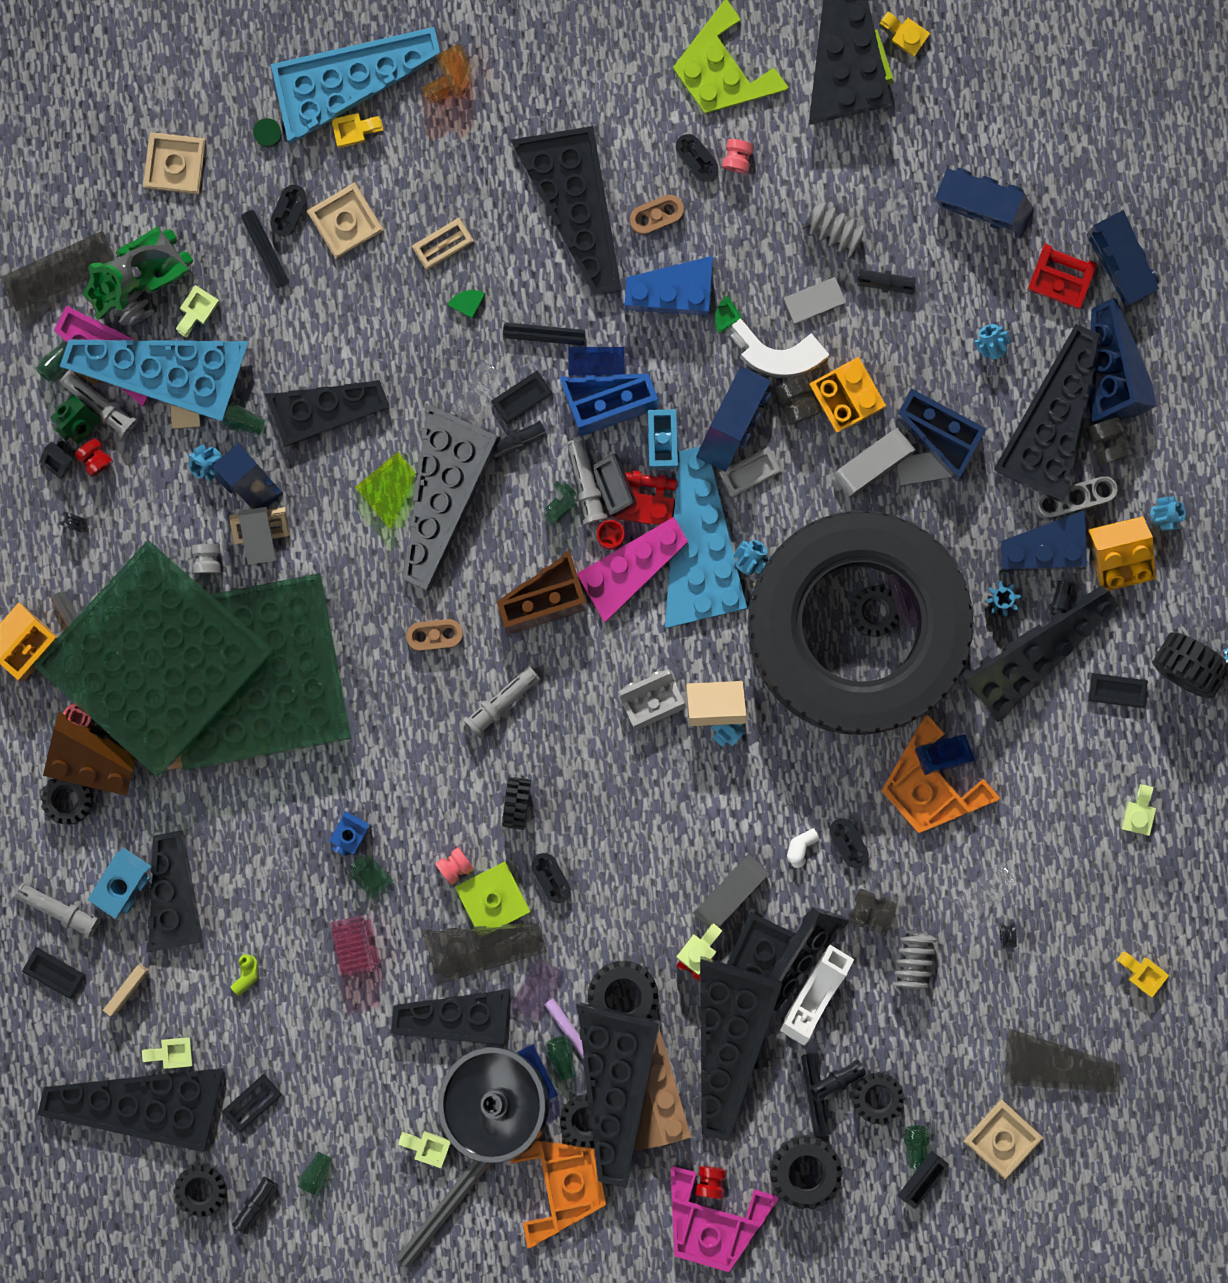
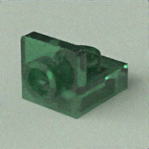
[544,481,577,526]
[349,855,393,899]

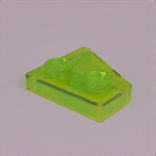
[355,452,416,530]

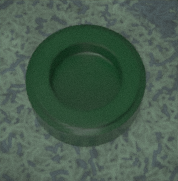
[253,118,282,147]

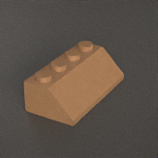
[635,1029,691,1151]

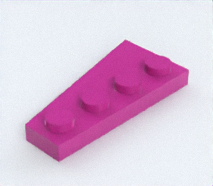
[53,306,148,407]
[577,517,689,622]

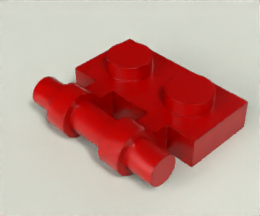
[615,470,677,525]

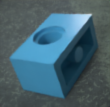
[647,409,678,470]
[87,848,152,919]

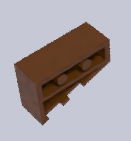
[497,550,588,635]
[43,712,137,796]

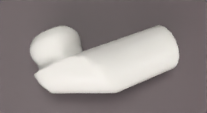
[787,828,820,868]

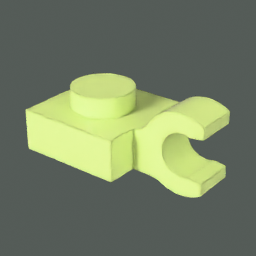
[176,285,219,338]
[1121,784,1156,836]
[676,923,722,975]
[142,1037,193,1069]
[398,1131,450,1168]

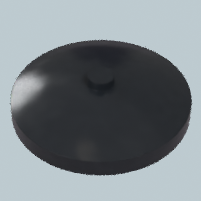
[438,1047,549,1163]

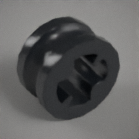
[59,511,87,533]
[999,922,1017,948]

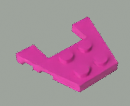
[671,1165,779,1272]

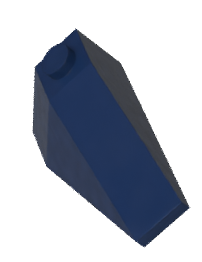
[1089,298,1157,423]

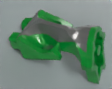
[82,226,193,320]

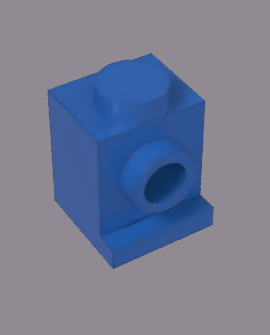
[329,811,371,857]

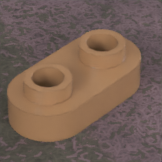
[630,195,684,235]
[406,619,463,651]

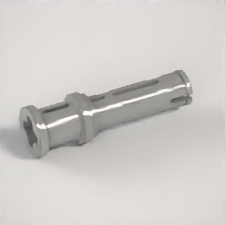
[60,370,138,439]
[567,438,608,525]
[463,666,540,738]
[14,883,100,940]

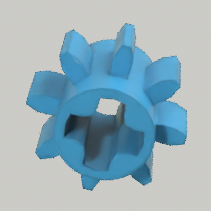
[974,324,1012,359]
[188,444,222,481]
[1150,496,1186,531]
[733,540,770,575]
[984,581,1021,617]
[711,724,746,747]

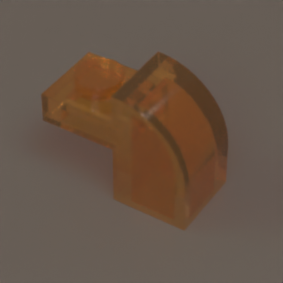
[420,43,472,104]

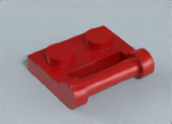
[1027,243,1097,310]

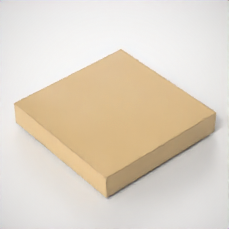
[143,132,206,195]
[307,182,384,259]
[686,681,746,726]
[963,1099,1043,1180]

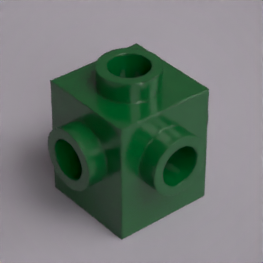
[50,394,102,445]

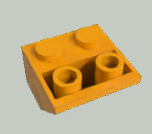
[809,357,886,433]
[1088,516,1156,591]
[0,602,62,682]

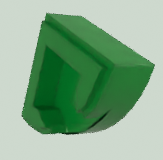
[447,290,485,319]
[715,296,743,334]

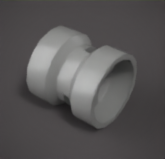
[192,544,221,575]

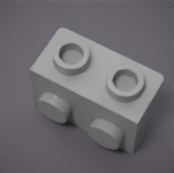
[618,669,686,731]

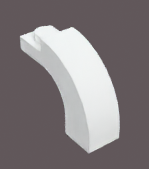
[731,318,829,378]
[780,945,854,1046]

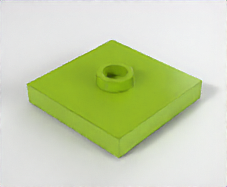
[455,862,531,937]

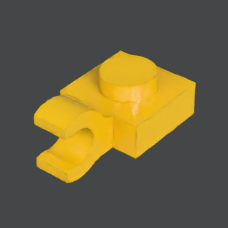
[880,12,930,57]
[332,113,384,148]
[1117,951,1169,998]

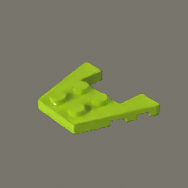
[673,0,789,114]

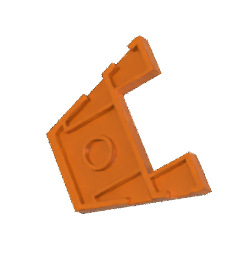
[881,715,1000,833]
[510,1140,606,1248]

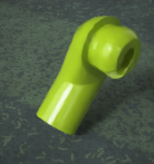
[230,954,258,997]

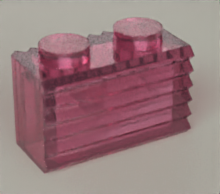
[330,915,381,978]

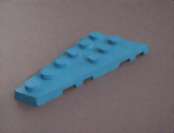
[271,27,441,145]
[60,340,249,422]
[665,446,747,628]

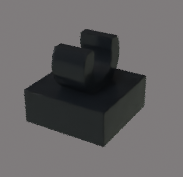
[39,440,76,479]

